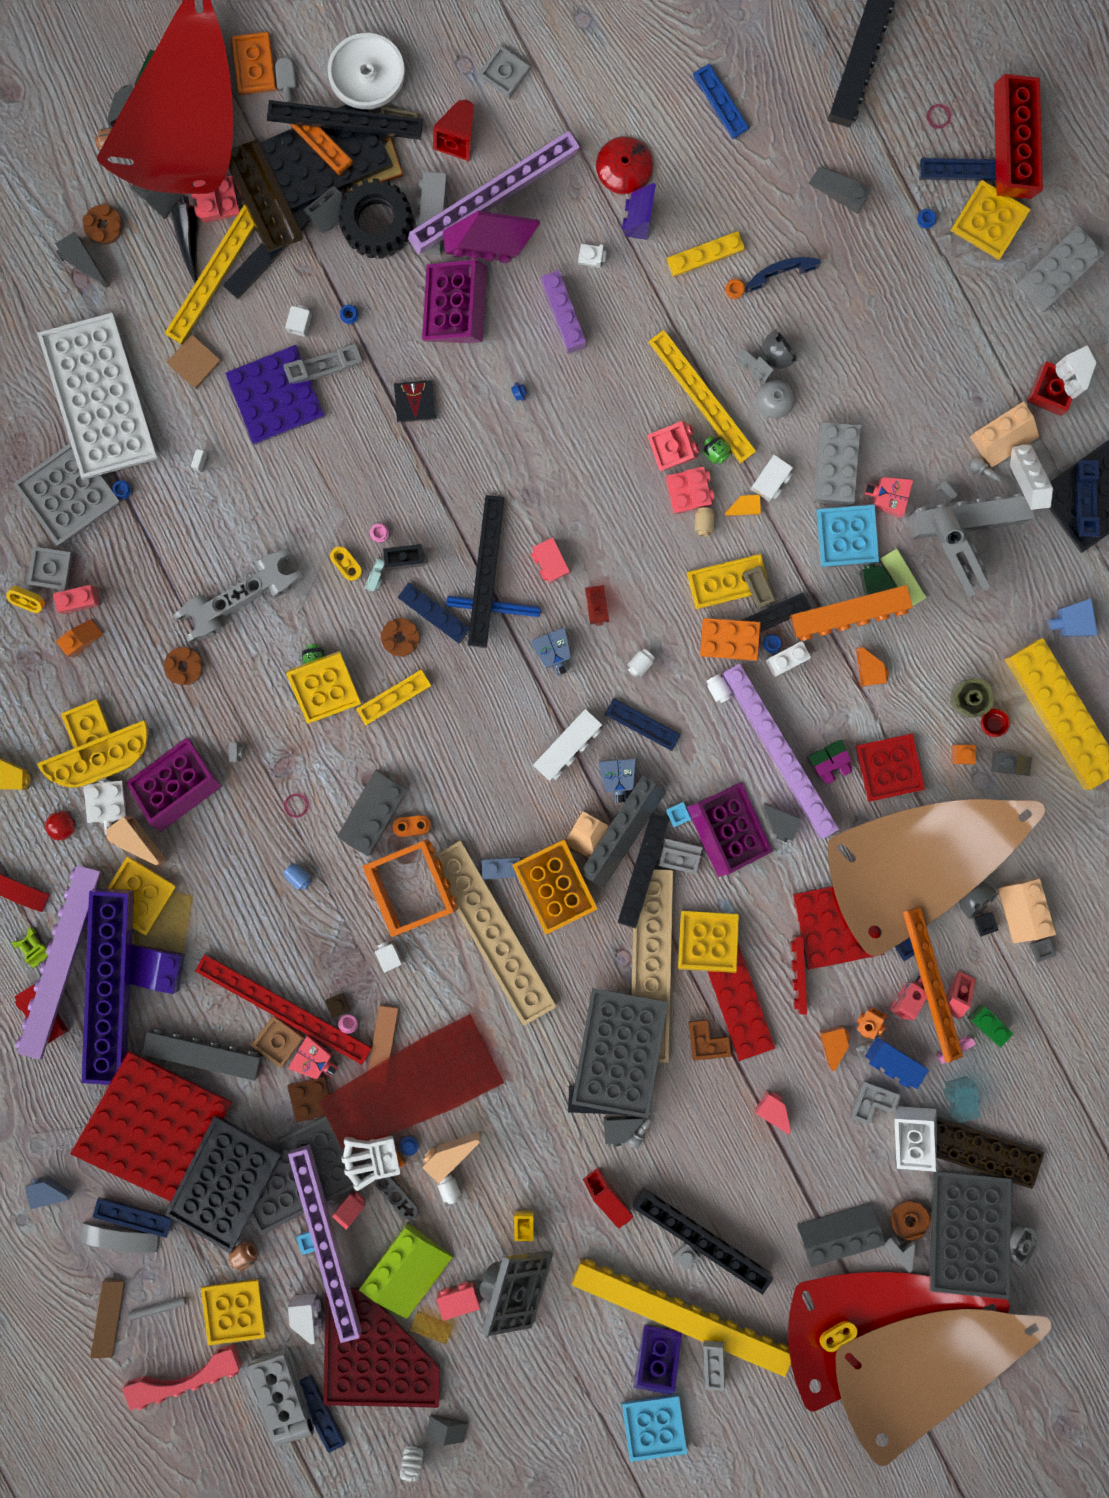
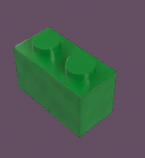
[967,1004,1014,1048]

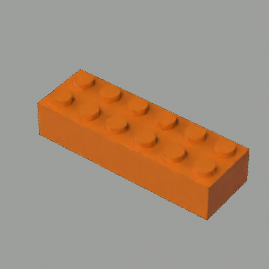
[790,585,913,641]

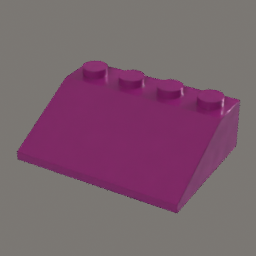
[443,211,540,263]
[422,259,487,343]
[126,737,222,832]
[686,782,773,877]

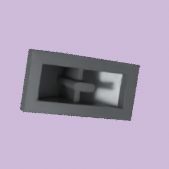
[426,1414,468,1446]

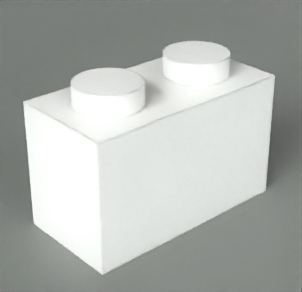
[750,455,793,502]
[766,641,811,677]

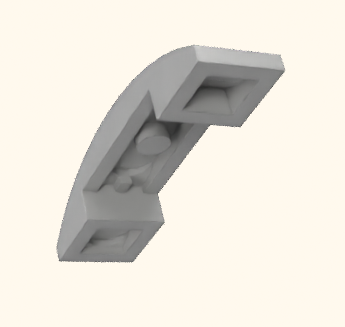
[283,344,362,384]
[80,1222,159,1253]

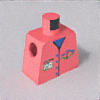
[864,477,913,518]
[888,976,927,1020]
[288,1035,338,1079]

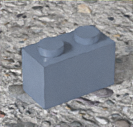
[482,857,521,879]

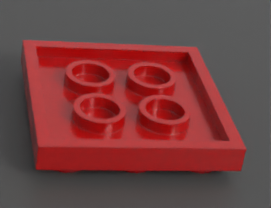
[855,733,925,802]

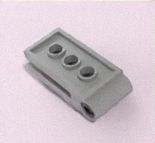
[932,507,990,598]
[247,1347,314,1446]

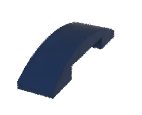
[745,257,821,293]
[1076,460,1100,537]

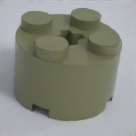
[950,679,994,718]

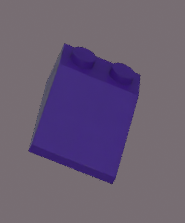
[622,183,656,240]
[130,944,185,994]
[633,1325,682,1395]

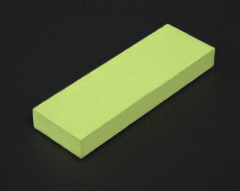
[879,549,926,606]

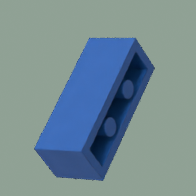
[865,1037,929,1089]

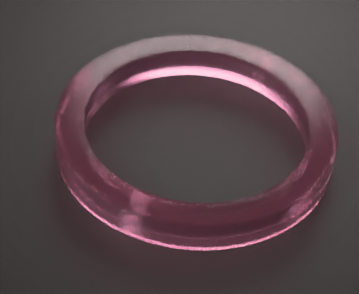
[926,104,951,129]
[284,794,308,818]

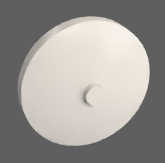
[328,33,405,109]

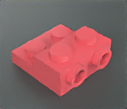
[192,176,240,223]
[647,421,700,471]
[666,467,715,514]

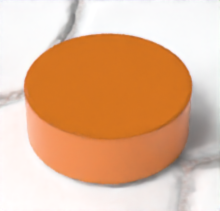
[725,279,745,300]

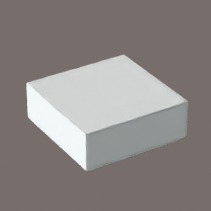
[191,449,207,473]

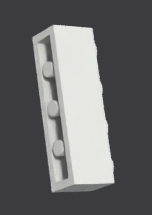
[1010,444,1053,510]
[533,709,602,781]

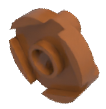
[83,204,123,245]
[381,618,420,657]
[163,647,203,685]
[890,1200,930,1241]

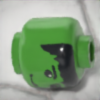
[703,436,731,465]
[301,644,327,664]

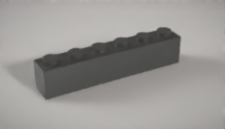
[580,776,666,888]
[142,1028,263,1081]

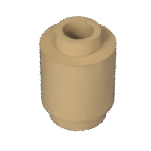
[694,508,715,537]

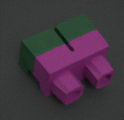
[806,740,852,784]

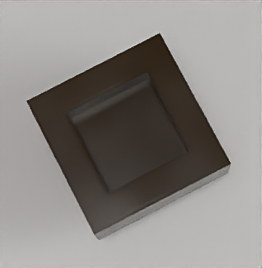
[325,992,351,1018]

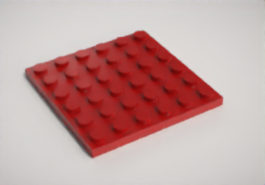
[70,1050,232,1202]

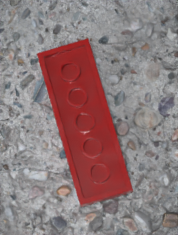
[707,944,775,1061]

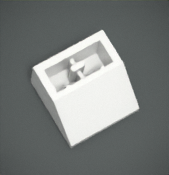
[1056,345,1096,400]
[288,1293,323,1344]

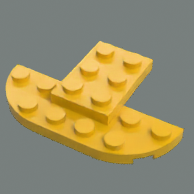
[37,699,148,788]

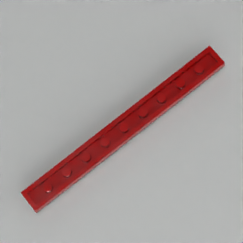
[195,954,372,1065]

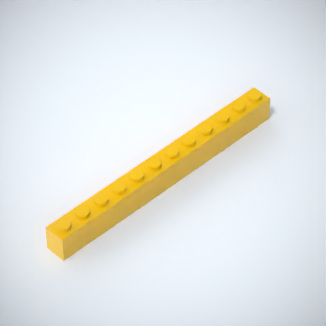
[571,1258,791,1377]

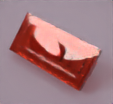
[585,585,609,626]

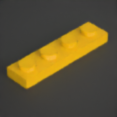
[666,231,745,277]
[356,669,432,726]

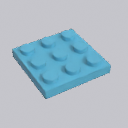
[816,505,879,567]
[622,1394,687,1462]

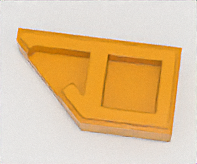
[725,495,761,516]

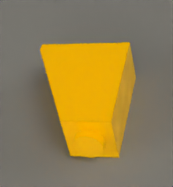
[0,757,31,790]

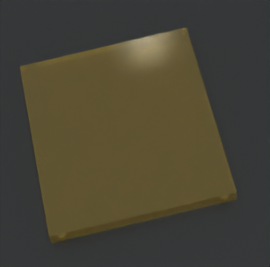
[133,893,192,953]

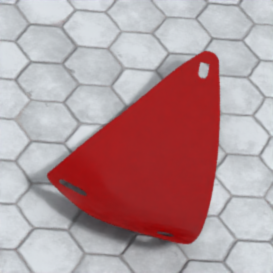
[97,0,233,194]
[788,1272,1010,1412]

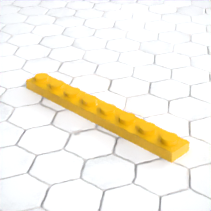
[164,204,255,345]
[648,330,756,464]

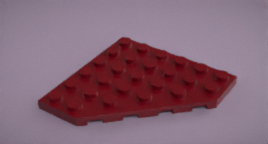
[323,1288,440,1408]

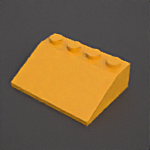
[512,839,598,935]

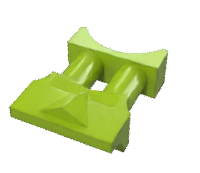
[11,928,49,968]

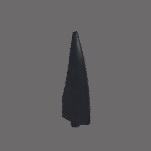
[171,196,198,284]

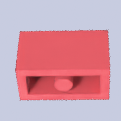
[531,537,570,584]
[53,585,101,614]
[436,1281,481,1321]

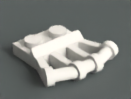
[341,1136,400,1191]

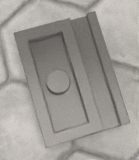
[659,838,703,874]

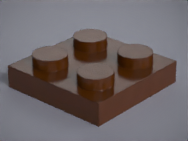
[287,1075,334,1123]

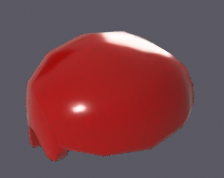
[980,708,1010,738]
[45,810,75,841]

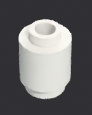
[627,649,655,677]
[706,673,733,703]
[437,1173,461,1204]

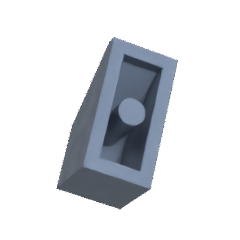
[25,1177,73,1209]

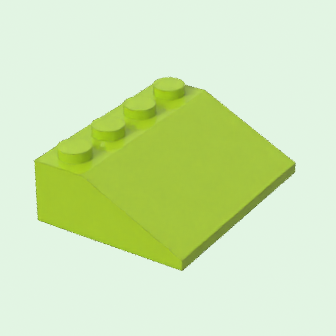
[359,1222,453,1319]

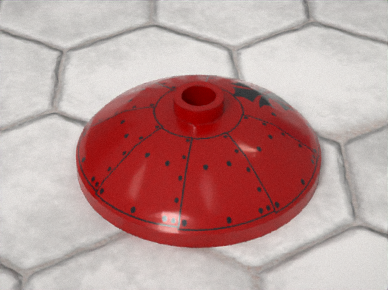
[596,136,653,195]

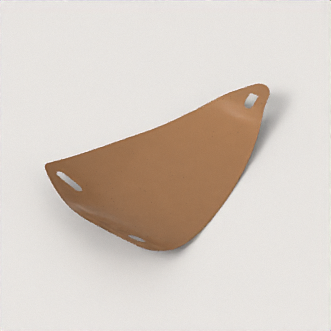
[828,799,1045,956]
[836,1309,1052,1466]

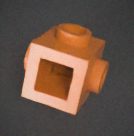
[857,1006,888,1040]

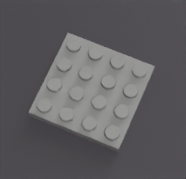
[13,443,121,547]

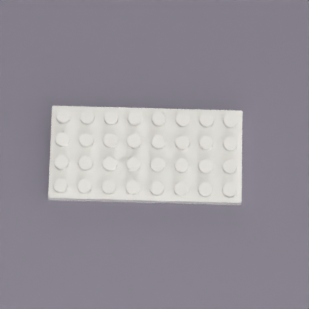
[37,313,157,480]

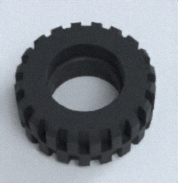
[338,178,413,259]

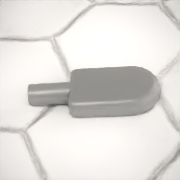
[275,57,297,103]

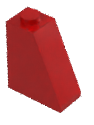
[583,1168,634,1229]

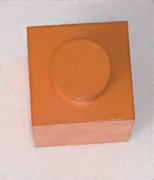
[951,745,976,764]

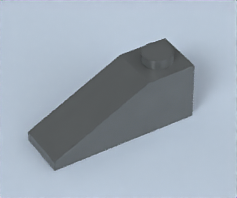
[809,166,871,214]
[55,232,109,288]

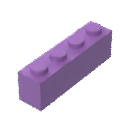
[541,270,586,354]

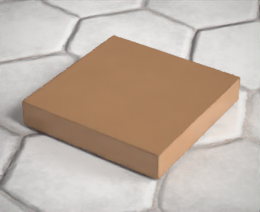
[166,335,221,389]
[251,1016,305,1068]

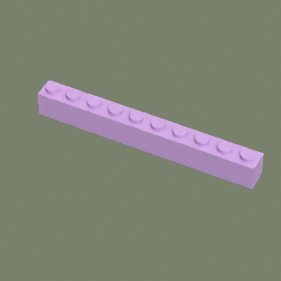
[408,131,580,255]
[721,663,839,839]
[16,865,102,1060]
[288,1144,362,1343]

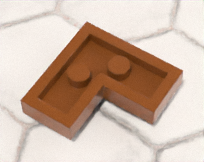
[688,1019,731,1061]

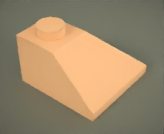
[565,811,609,858]

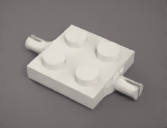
[83,778,127,834]

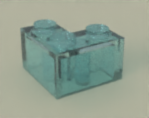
[943,1076,982,1123]

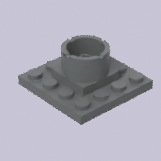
[480,1251,553,1336]

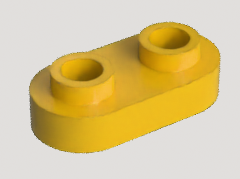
[330,546,362,581]
[6,586,45,613]
[820,1321,857,1352]

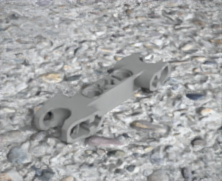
[173,549,305,643]

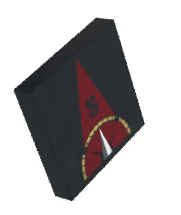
[394,380,436,423]

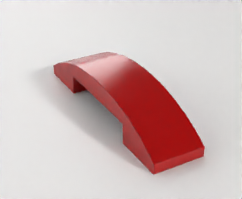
[0,873,50,912]

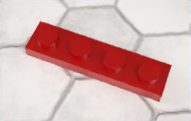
[790,935,807,1015]

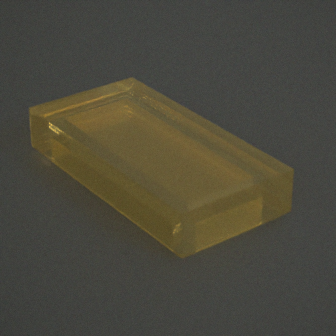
[410,1311,453,1344]

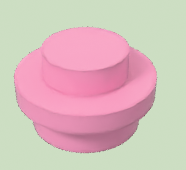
[370,523,389,542]
[338,1014,358,1034]

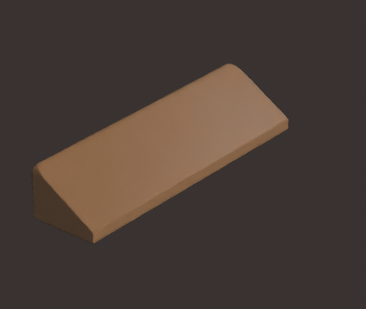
[90,1278,125,1358]

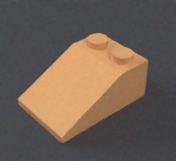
[105,816,167,865]
[422,1132,482,1184]

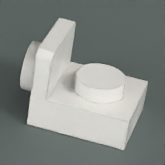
[578,244,607,268]

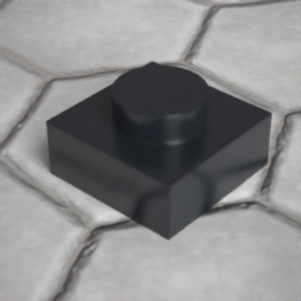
[973,912,999,937]

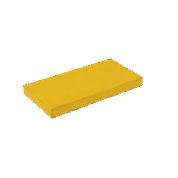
[687,554,769,609]

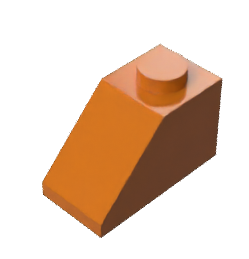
[56,619,103,658]
[856,647,889,687]
[819,1025,851,1071]

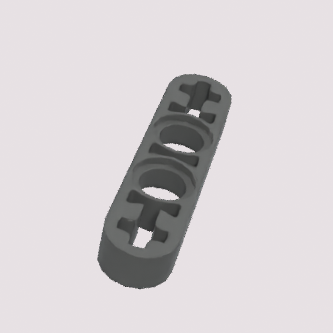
[363,1158,418,1220]

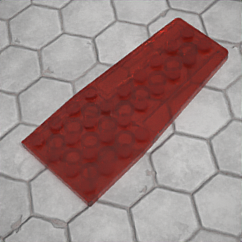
[320,1014,504,1151]

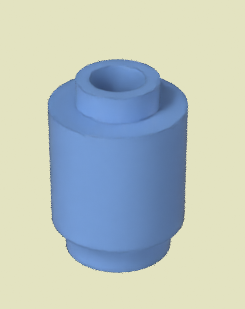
[283,863,312,891]

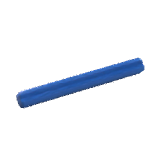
[446,596,541,617]

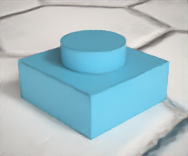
[666,802,691,827]
[296,1231,315,1255]

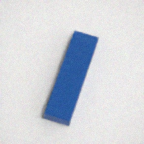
[693,63,749,140]

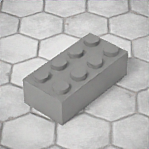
[1016,226,1105,312]
[813,422,861,506]

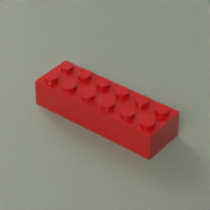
[994,74,1043,199]

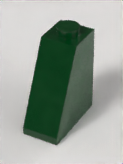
[860,564,897,596]

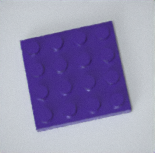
[225,345,325,445]

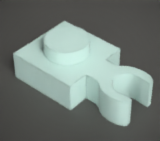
[364,558,385,591]

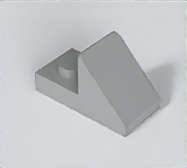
[883,1233,915,1273]

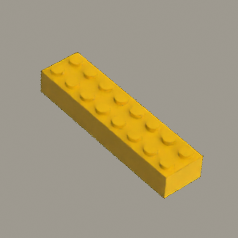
[1004,638,1109,790]

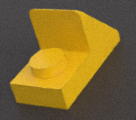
[514,1210,534,1241]

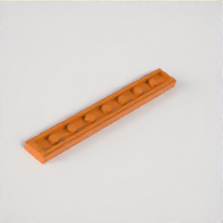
[903,906,963,1063]

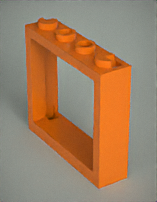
[362,838,458,937]

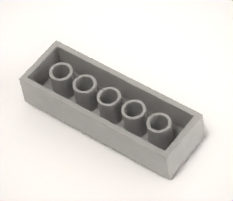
[908,493,1035,540]

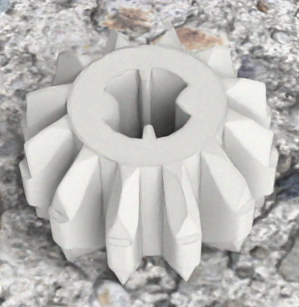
[400,1446,423,1482]

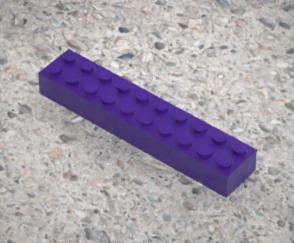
[81,888,134,1085]

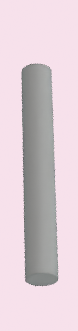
[128,1297,186,1320]

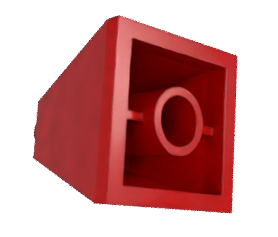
[433,100,474,161]

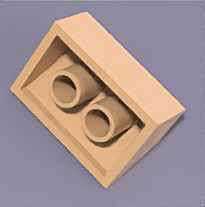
[970,401,1039,469]
[997,877,1056,943]

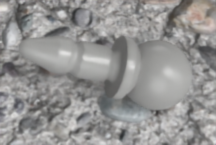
[970,457,1002,482]
[856,1034,889,1051]
[626,1119,651,1148]

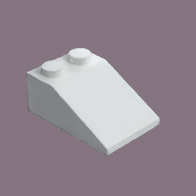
[894,1106,937,1172]

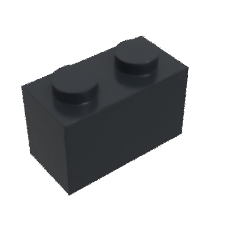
[383,544,425,570]

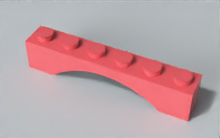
[122,1343,242,1410]

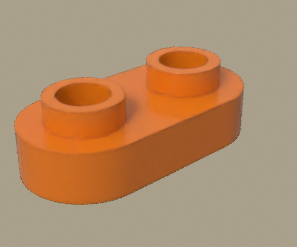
[392,815,431,837]

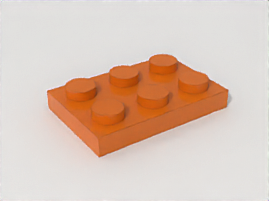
[700,618,761,661]

